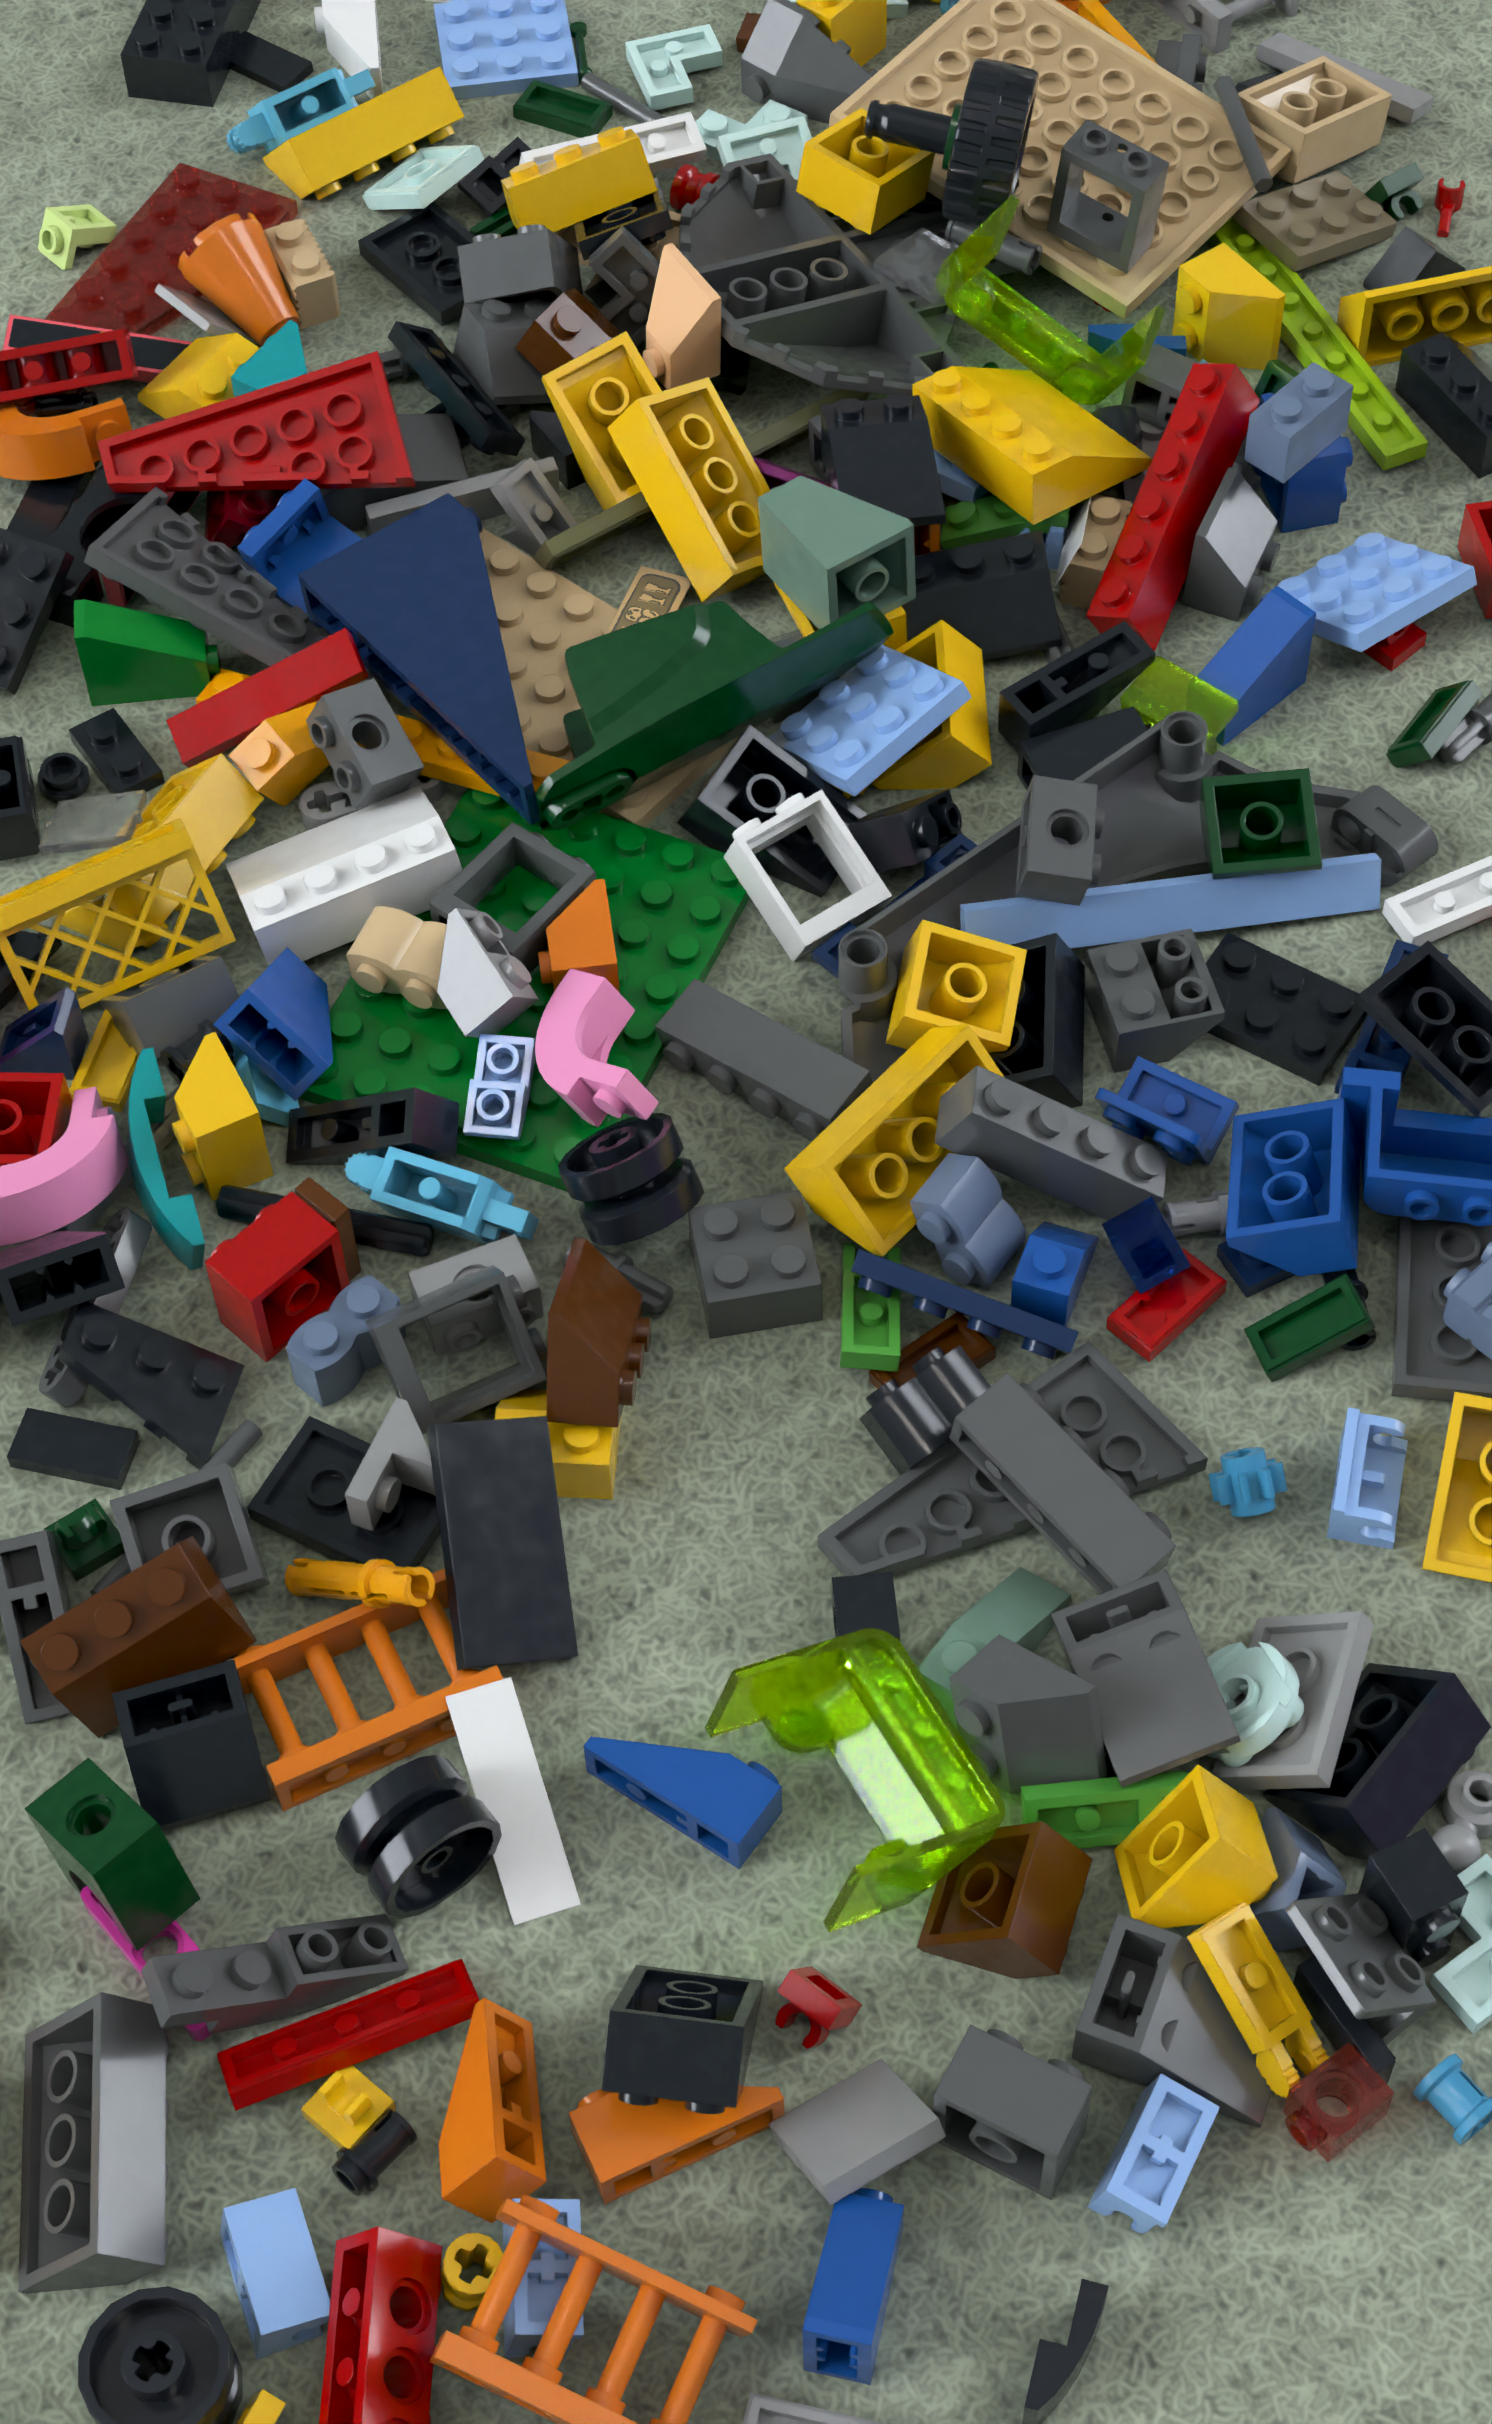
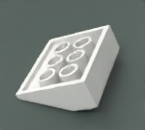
[225,786,462,966]

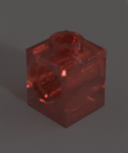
[1283,2042,1394,2162]

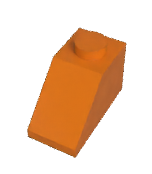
[538,879,620,993]

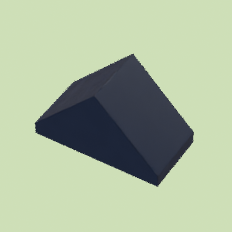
[0,987,89,1080]

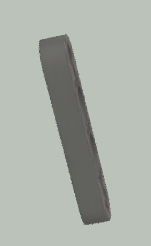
[39,1207,152,1407]

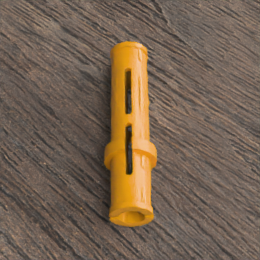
[285,1557,435,1609]

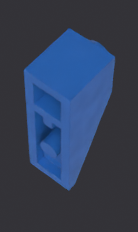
[583,1736,782,1870]

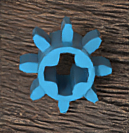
[1208,1447,1288,1517]

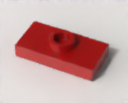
[1106,1248,1227,1363]

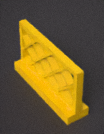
[0,818,236,1011]

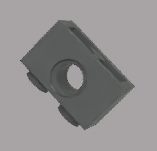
[306,678,424,809]
[1015,775,1105,906]

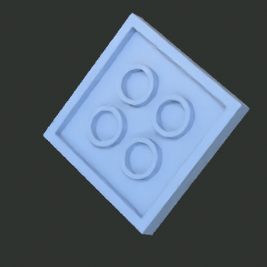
[433,0,579,100]
[1260,533,1477,652]
[768,644,972,796]

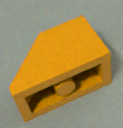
[228,700,330,807]

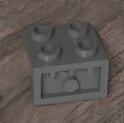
[1286,1893,1437,2045]

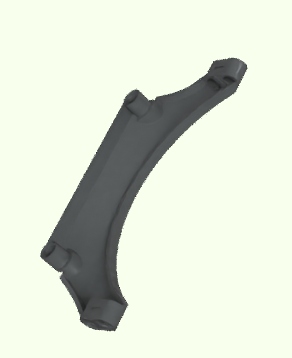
[838,710,1438,1230]

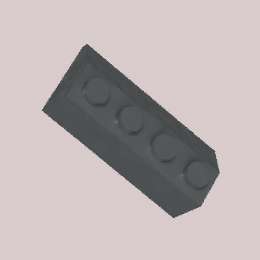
[18,1992,169,2294]

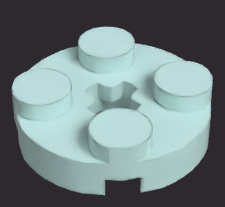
[1207,1642,1304,1768]

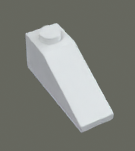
[314,0,383,99]

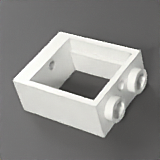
[724,789,892,962]

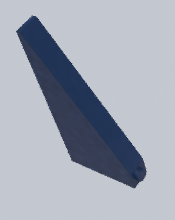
[298,493,540,825]

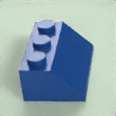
[1226,1098,1361,1277]

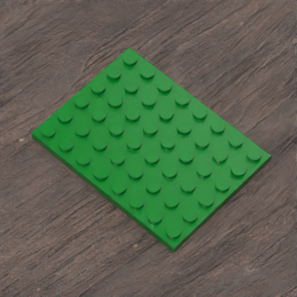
[299,788,750,1192]

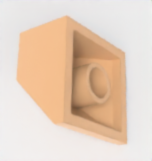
[643,243,722,390]

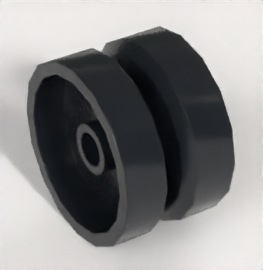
[558,1113,704,1246]
[335,1754,502,1919]
[78,2286,243,2424]

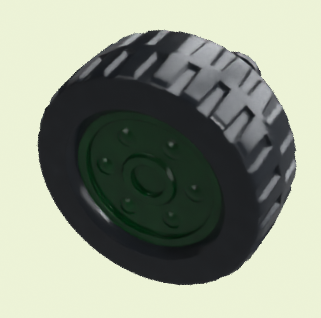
[864,58,1039,230]

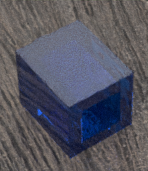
[1102,1196,1191,1294]

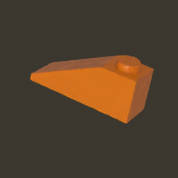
[438,1997,547,2223]
[568,2086,785,2205]

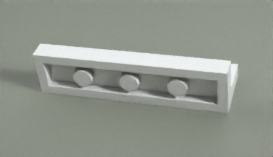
[519,111,707,173]

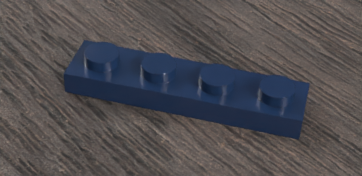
[850,1249,1079,1360]

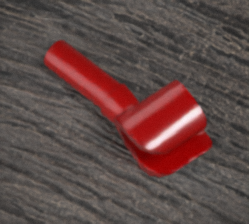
[1434,178,1466,238]

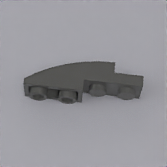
[141,1914,409,2034]

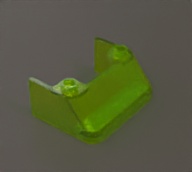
[935,195,1165,405]
[705,1628,1005,1933]

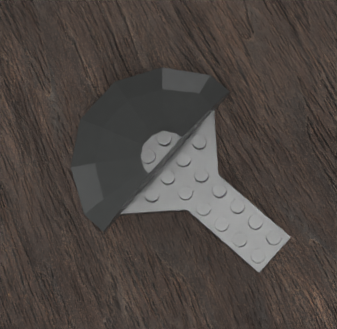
[678,153,1040,396]

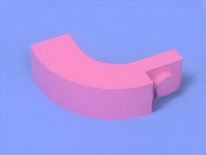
[535,968,659,1127]
[0,1087,129,1246]

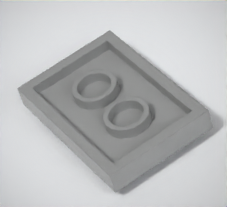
[1212,1611,1374,1790]

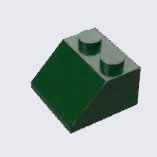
[1199,768,1322,879]

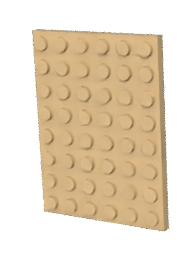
[829,0,1292,320]

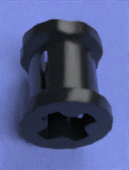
[160,1019,235,1085]

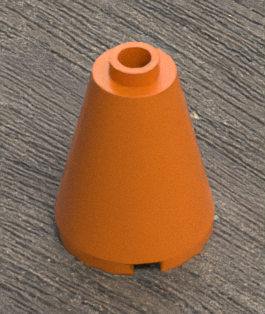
[178,213,300,347]

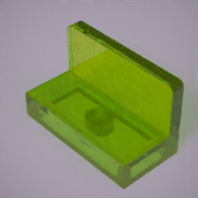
[1120,656,1239,755]

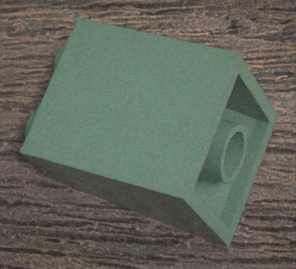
[758,475,916,629]

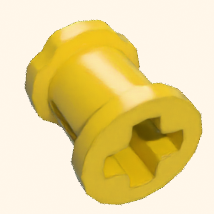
[440,2233,503,2312]

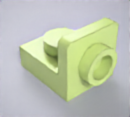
[38,204,117,270]

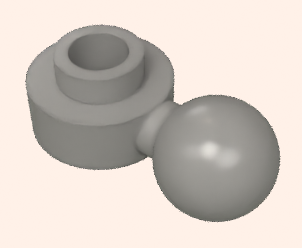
[1432,1770,1492,1875]

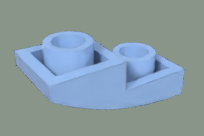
[463,1033,536,1140]

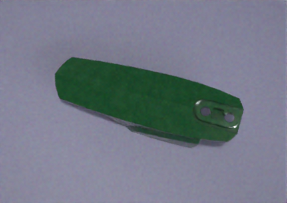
[535,601,894,831]

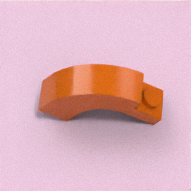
[0,398,132,480]

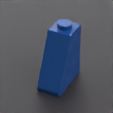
[1186,586,1316,746]
[213,947,333,1101]
[802,2188,904,2385]

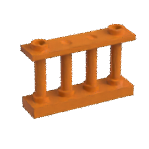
[231,1568,503,1811]
[429,2195,758,2424]

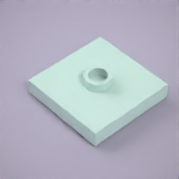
[362,145,484,210]

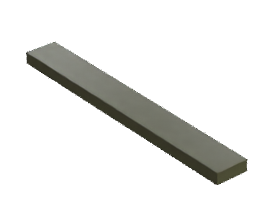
[533,389,870,570]

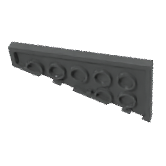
[84,486,375,683]
[818,1341,1208,1576]

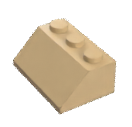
[1238,56,1392,184]

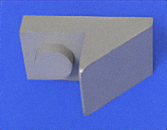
[489,457,578,556]
[345,1397,436,1531]

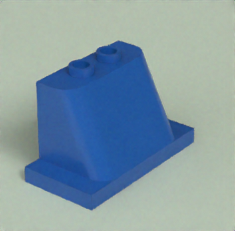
[1338,1067,1492,1226]

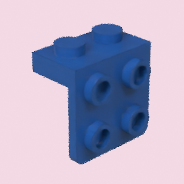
[237,478,362,628]
[1095,1056,1240,1166]

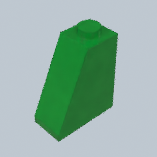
[74,599,221,706]

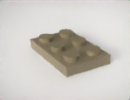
[1233,171,1398,272]

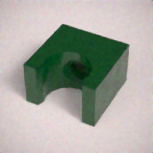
[24,1757,200,1951]

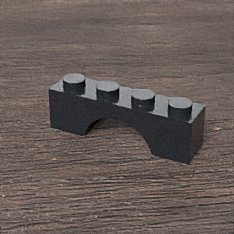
[45,465,149,628]

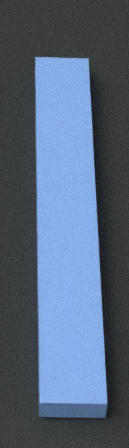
[960,853,1381,948]

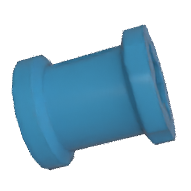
[1413,2053,1492,2145]

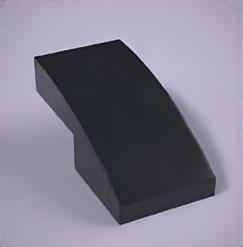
[458,136,532,217]
[1022,2279,1109,2424]

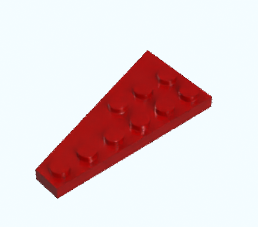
[98,351,417,493]

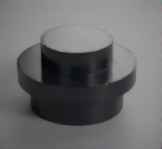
[37,752,90,801]

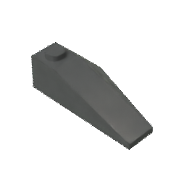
[741,0,878,124]

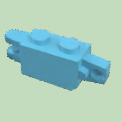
[226,67,376,155]
[343,1146,539,1245]

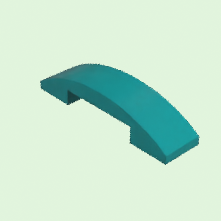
[127,1047,205,1270]

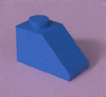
[1011,1221,1099,1327]

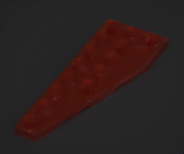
[0,163,298,416]

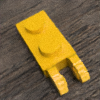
[1187,1902,1330,2099]

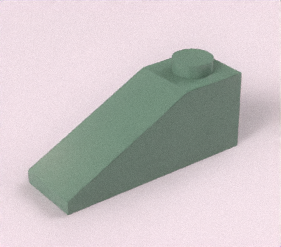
[916,1567,1072,1729]

